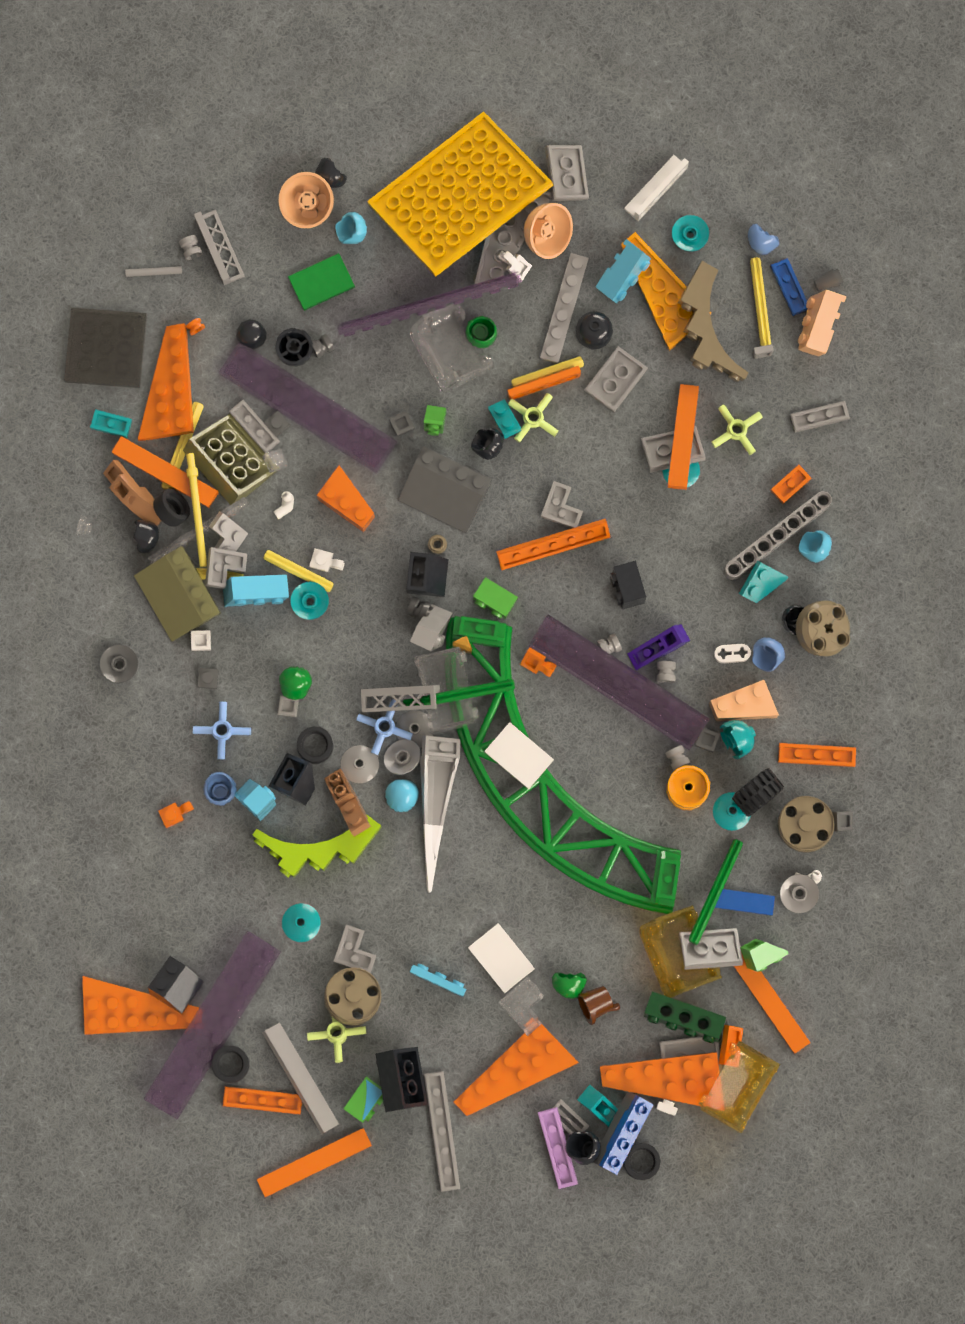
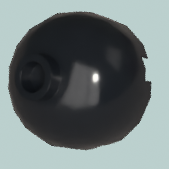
[575,311,613,350]
[275,328,313,367]

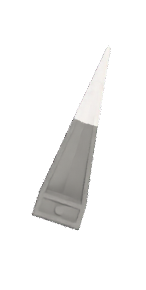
[420,736,460,893]

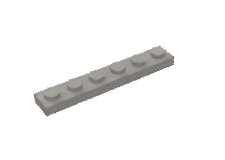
[540,253,589,364]

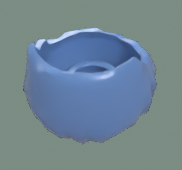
[748,224,779,255]
[752,637,785,672]
[203,772,237,806]

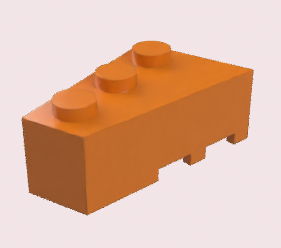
[317,465,375,532]

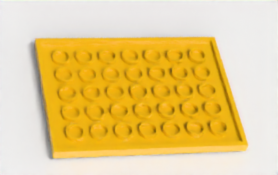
[367,112,553,277]

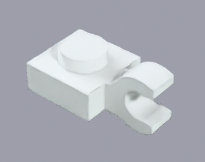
[498,251,532,281]
[309,549,345,572]

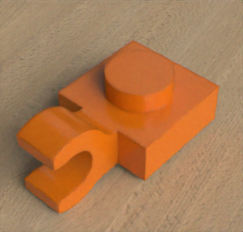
[520,647,557,677]
[158,801,194,828]

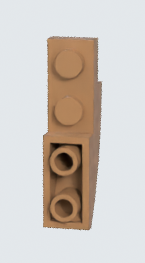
[103,460,161,526]
[324,768,371,837]

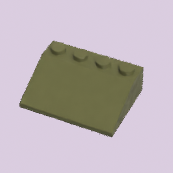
[183,414,279,507]
[134,546,222,642]

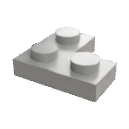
[541,481,583,528]
[209,512,248,552]
[205,547,247,589]
[333,925,377,974]

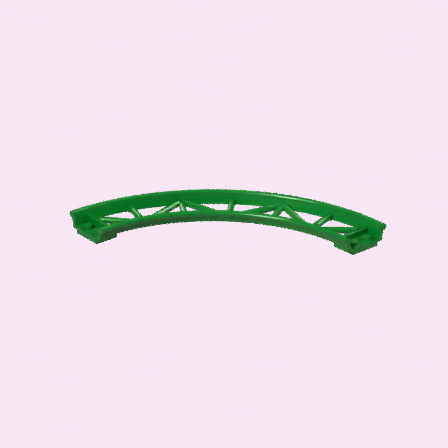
[445,616,681,915]

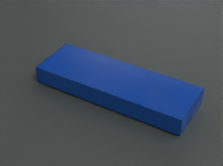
[770,258,808,316]
[715,889,775,916]

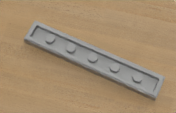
[262,1023,339,1135]
[424,1071,460,1192]

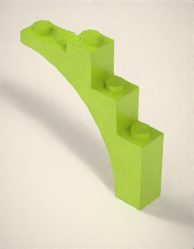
[252,814,382,878]

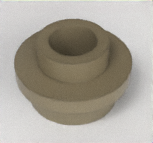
[428,535,447,554]

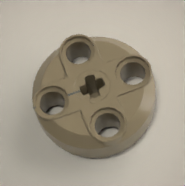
[796,601,850,656]
[778,796,835,853]
[324,968,381,1026]

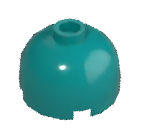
[720,720,756,760]

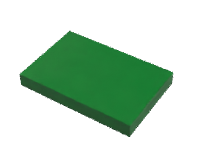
[288,253,355,311]

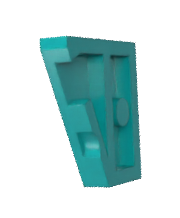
[739,560,788,603]

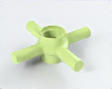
[508,393,559,443]
[711,405,763,455]
[307,1017,366,1063]

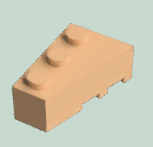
[798,290,846,356]
[709,680,779,721]

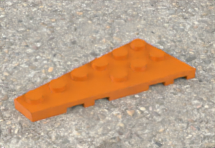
[138,323,194,441]
[82,976,202,1035]
[454,1020,579,1116]
[600,1052,724,1111]

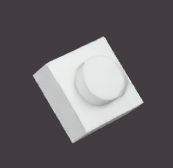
[191,630,211,651]
[656,1099,678,1116]

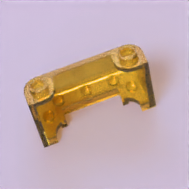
[640,905,722,998]
[699,1041,781,1134]

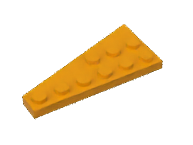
[621,232,711,351]

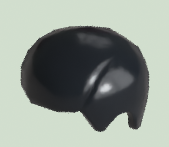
[236,319,267,349]
[782,605,811,635]

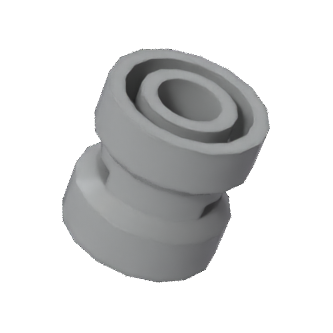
[179,235,203,260]
[597,633,622,658]
[656,661,676,683]
[665,745,690,771]

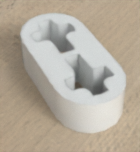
[714,644,751,663]

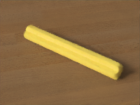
[511,356,584,388]
[264,550,334,592]

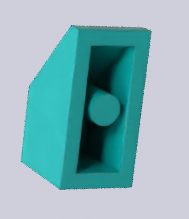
[577,1085,618,1127]

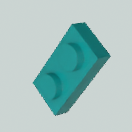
[488,399,522,439]
[90,409,132,438]

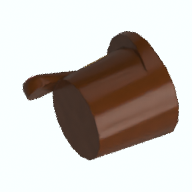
[578,986,621,1025]

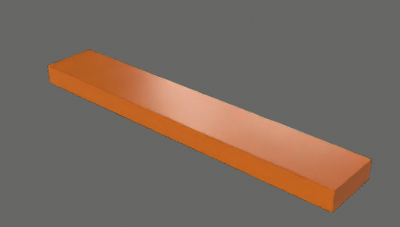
[668,384,699,490]
[112,436,219,508]
[496,519,611,570]
[733,952,811,1054]
[257,1128,372,1197]

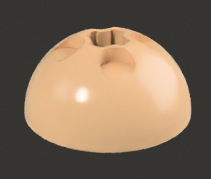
[279,172,334,228]
[524,203,573,259]

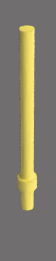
[186,453,207,567]

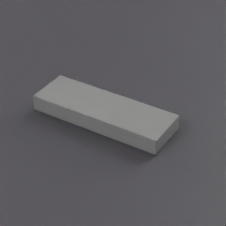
[229,400,280,454]
[790,401,850,433]

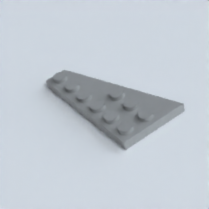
[474,191,552,292]

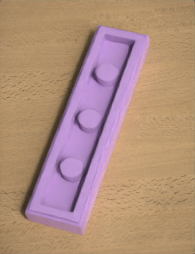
[538,1107,578,1189]

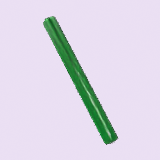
[403,679,515,706]
[689,839,743,945]

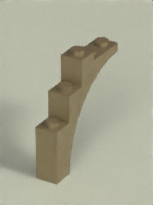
[678,261,749,382]

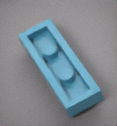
[410,963,466,997]

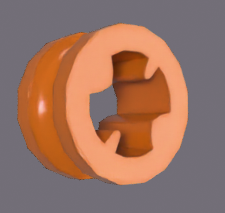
[186,318,205,335]

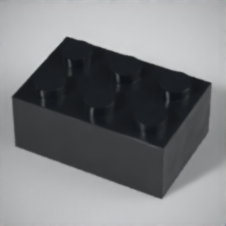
[375,1047,428,1112]

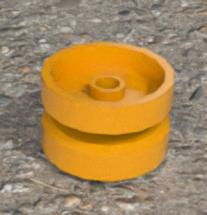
[666,765,710,810]

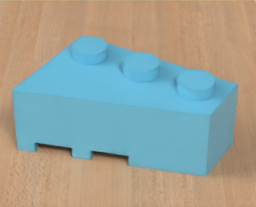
[596,239,651,303]
[223,575,289,607]
[235,779,277,821]

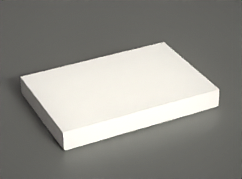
[485,722,554,789]
[468,923,535,994]

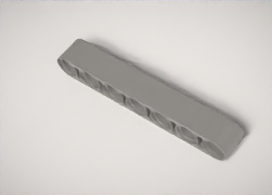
[724,491,832,580]

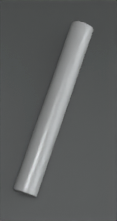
[125,266,182,277]

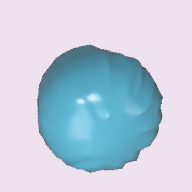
[335,212,367,244]
[798,530,832,563]
[385,779,419,812]

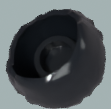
[315,158,347,188]
[471,428,504,460]
[133,520,159,553]
[565,1131,601,1165]

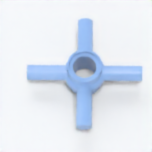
[357,699,413,755]
[193,702,251,760]

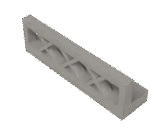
[194,210,245,285]
[361,685,440,712]

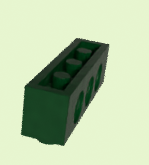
[644,991,726,1044]

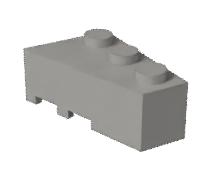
[410,604,453,651]

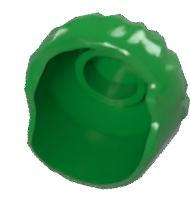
[465,316,497,348]
[279,666,312,700]
[552,972,587,999]

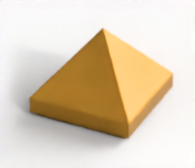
[453,636,472,654]

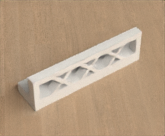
[624,155,689,221]

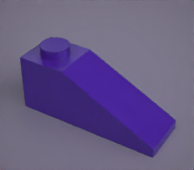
[627,624,690,670]

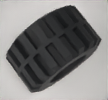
[732,768,784,817]

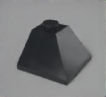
[269,753,315,806]

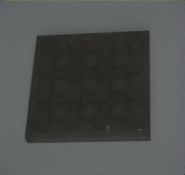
[64,308,147,388]

